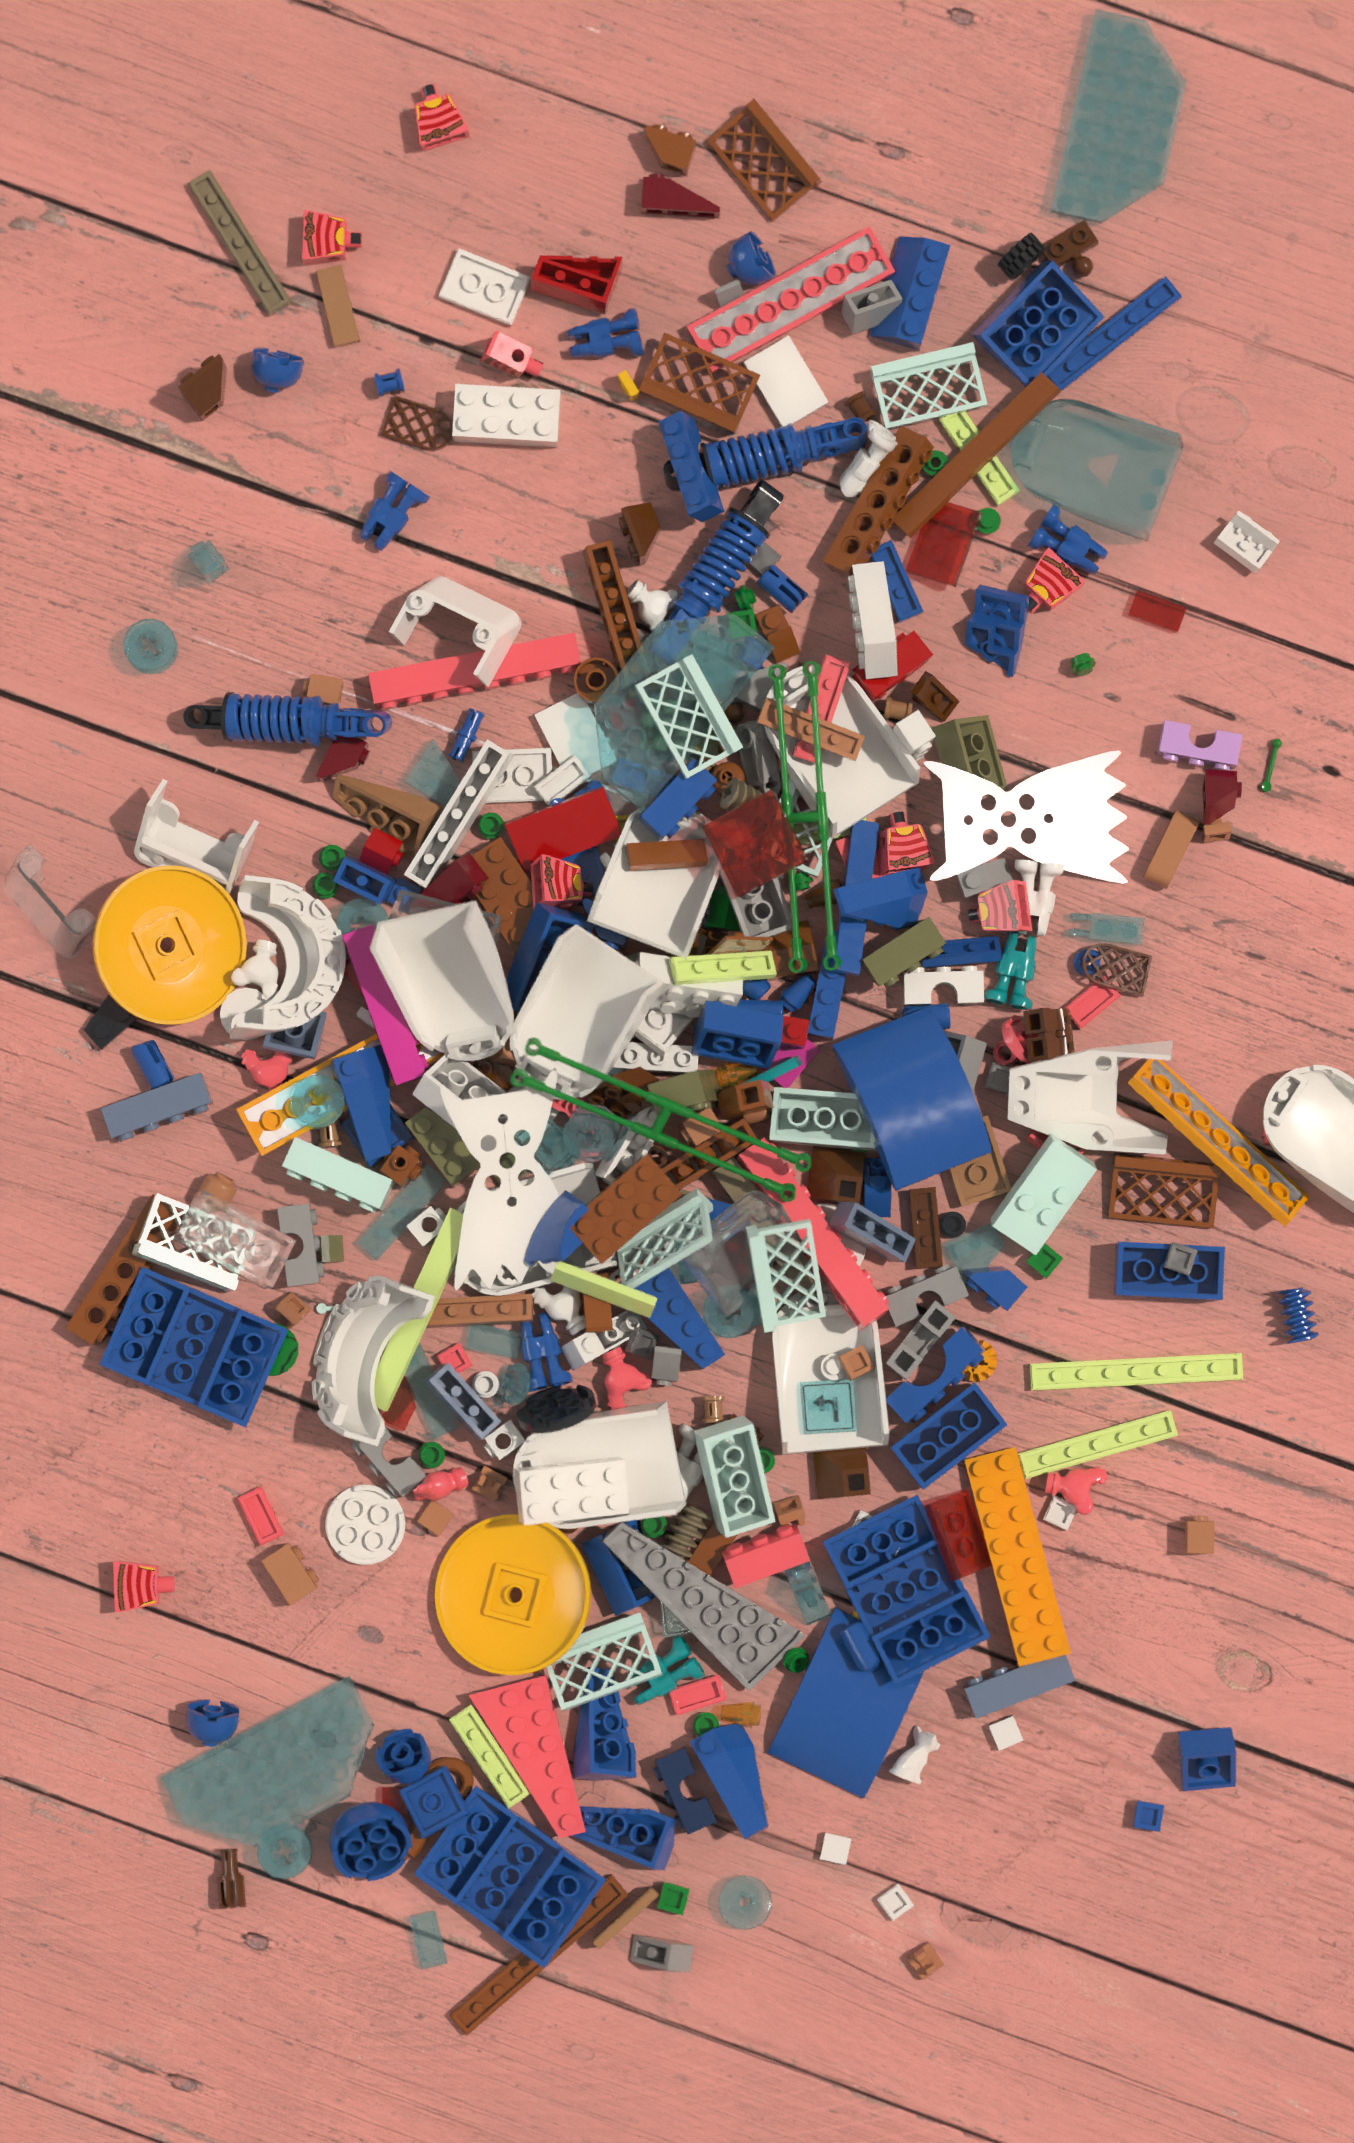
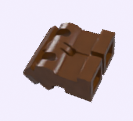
[1023,1008,1075,1063]

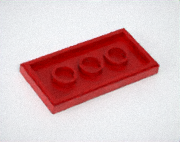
[505,786,622,872]

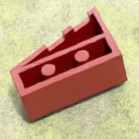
[531,255,623,315]
[852,630,933,702]

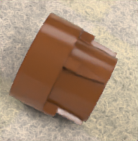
[574,658,619,704]

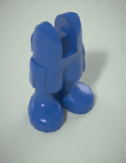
[566,308,644,357]
[359,471,430,551]
[1028,504,1108,575]
[520,1313,573,1392]

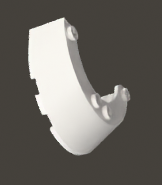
[230,875,346,1039]
[312,1276,435,1446]

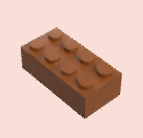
[472,837,533,955]
[570,1153,682,1264]

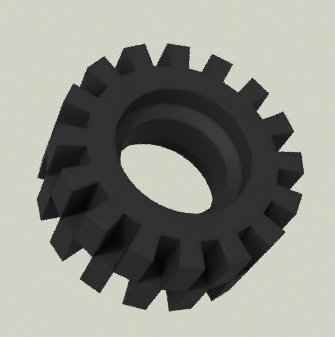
[997,232,1046,281]

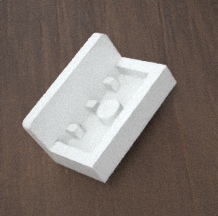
[1214,511,1280,574]

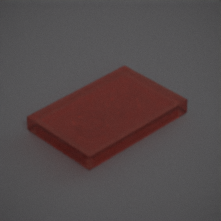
[906,502,982,587]
[924,1489,992,1581]

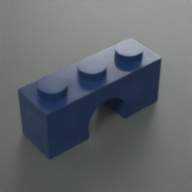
[653,1746,717,1835]

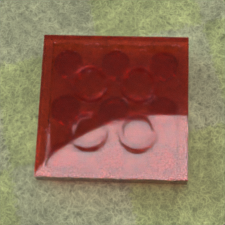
[702,789,809,898]

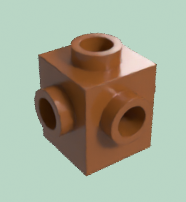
[380,1145,423,1189]

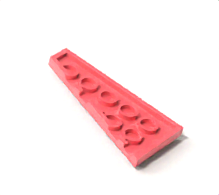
[469,1675,586,1838]

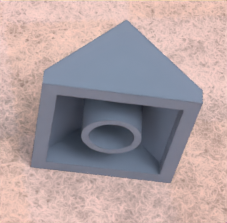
[263,1012,327,1059]

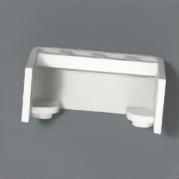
[389,576,522,687]
[134,779,259,894]

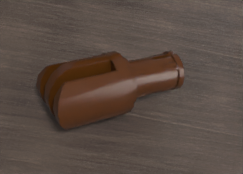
[217,1848,246,1910]

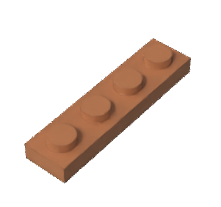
[756,698,865,761]
[427,1294,533,1327]

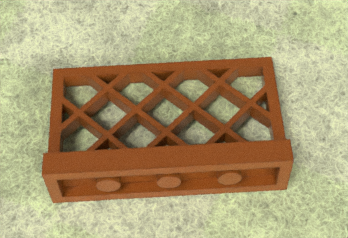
[707,99,822,221]
[639,332,760,434]
[1108,1153,1221,1228]

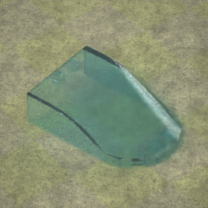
[1011,399,1184,542]

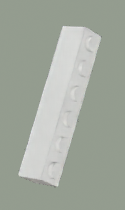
[404,739,514,888]

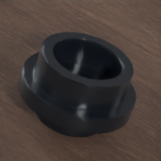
[939,1211,966,1238]

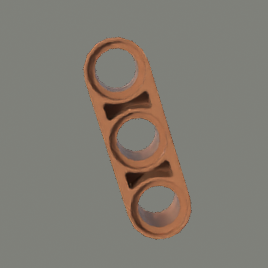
[1143,810,1200,889]

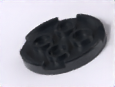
[517,1385,596,1433]

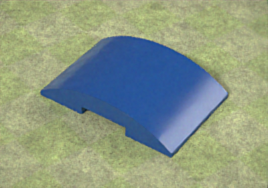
[832,1007,992,1191]
[99,1267,288,1428]
[823,1494,991,1685]
[767,1608,924,1798]
[414,1786,606,1968]

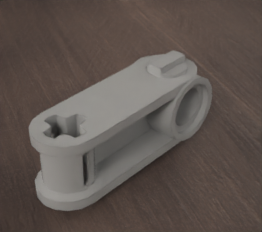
[735,720,781,797]

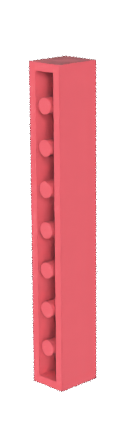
[368,632,581,710]
[736,1137,889,1331]

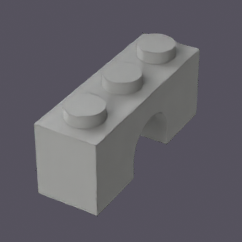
[277,1204,325,1287]
[886,1264,969,1327]
[885,1301,956,1380]
[351,1427,427,1497]

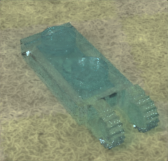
[1068,913,1145,945]

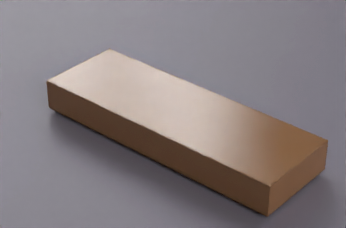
[316,265,360,348]
[593,1886,659,1950]

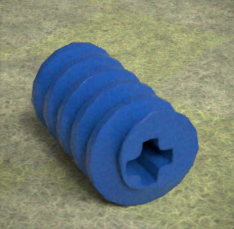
[1277,1287,1319,1344]

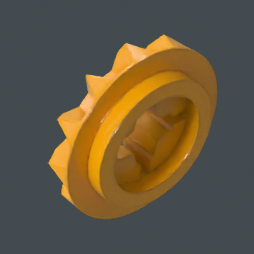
[962,1339,997,1382]

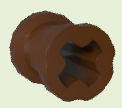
[844,391,877,423]
[647,1146,668,1169]

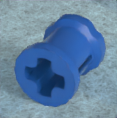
[374,368,405,397]

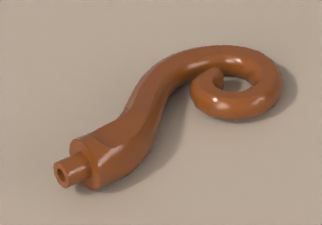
[399,1757,474,1861]

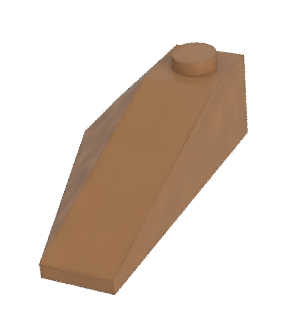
[332,774,441,860]

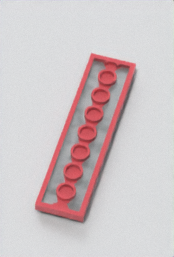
[687,226,895,374]

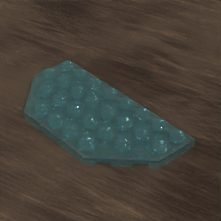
[1050,9,1186,224]
[594,614,775,812]
[161,1676,374,1847]

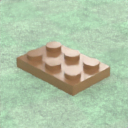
[949,1115,1011,1207]

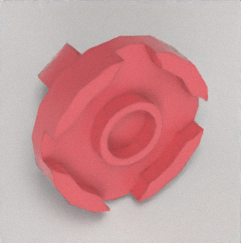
[993,1015,1038,1065]

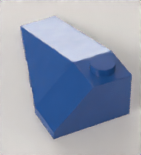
[833,868,928,930]
[330,1045,391,1162]
[574,1667,636,1781]
[690,1723,768,1840]
[571,1806,674,1871]

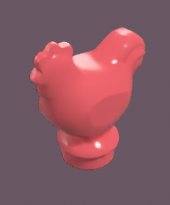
[241,1049,293,1091]
[601,1347,652,1410]
[1045,1466,1108,1515]
[412,1467,468,1501]

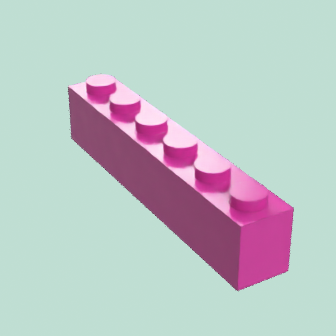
[342,924,429,1086]

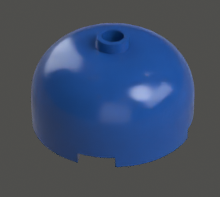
[329,1802,412,1881]

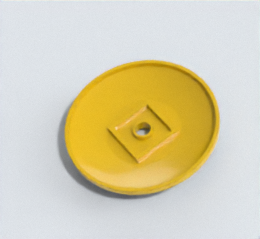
[93,866,246,1024]
[435,1514,591,1675]

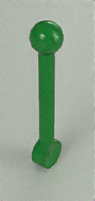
[1261,738,1282,792]

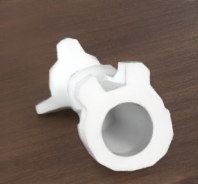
[889,1725,940,1784]

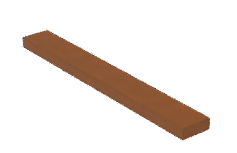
[893,372,1061,538]
[449,1874,629,2036]

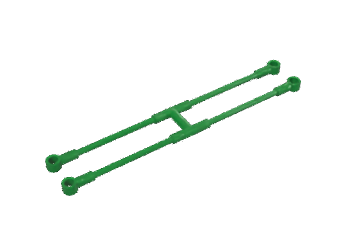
[768,661,842,973]
[510,1038,812,1202]

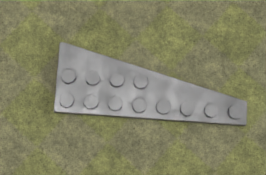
[601,1522,805,1691]

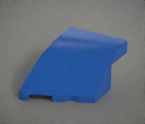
[965,585,1029,677]
[524,1190,589,1266]

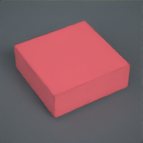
[437,1343,473,1374]

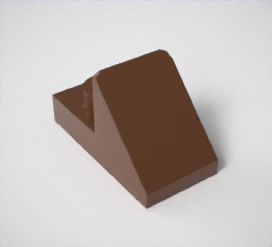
[910,671,960,722]

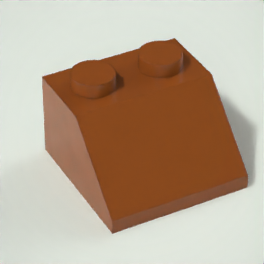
[762,920,818,981]

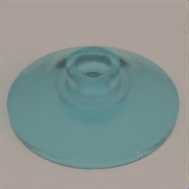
[719,1876,772,1930]

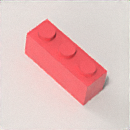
[721,1524,810,1588]

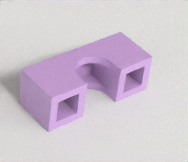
[1157,720,1243,771]

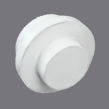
[820,1354,846,1381]
[472,1371,499,1398]

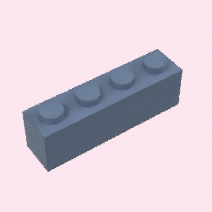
[101,1072,213,1142]
[963,1655,1076,1719]

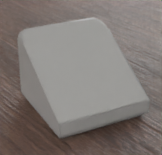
[715,280,744,308]

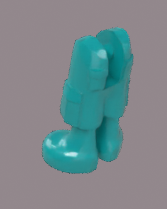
[984,932,1037,1010]
[625,1634,706,1705]

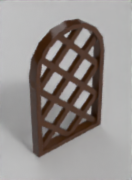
[381,395,453,451]
[1082,943,1152,997]

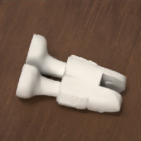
[839,420,898,497]
[1014,860,1064,936]
[676,1423,704,1500]

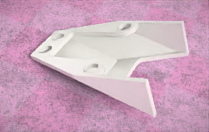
[1008,1040,1173,1155]

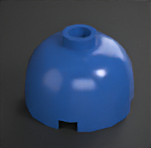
[727,231,776,285]
[251,348,304,393]
[186,1699,240,1747]
[376,1729,431,1784]

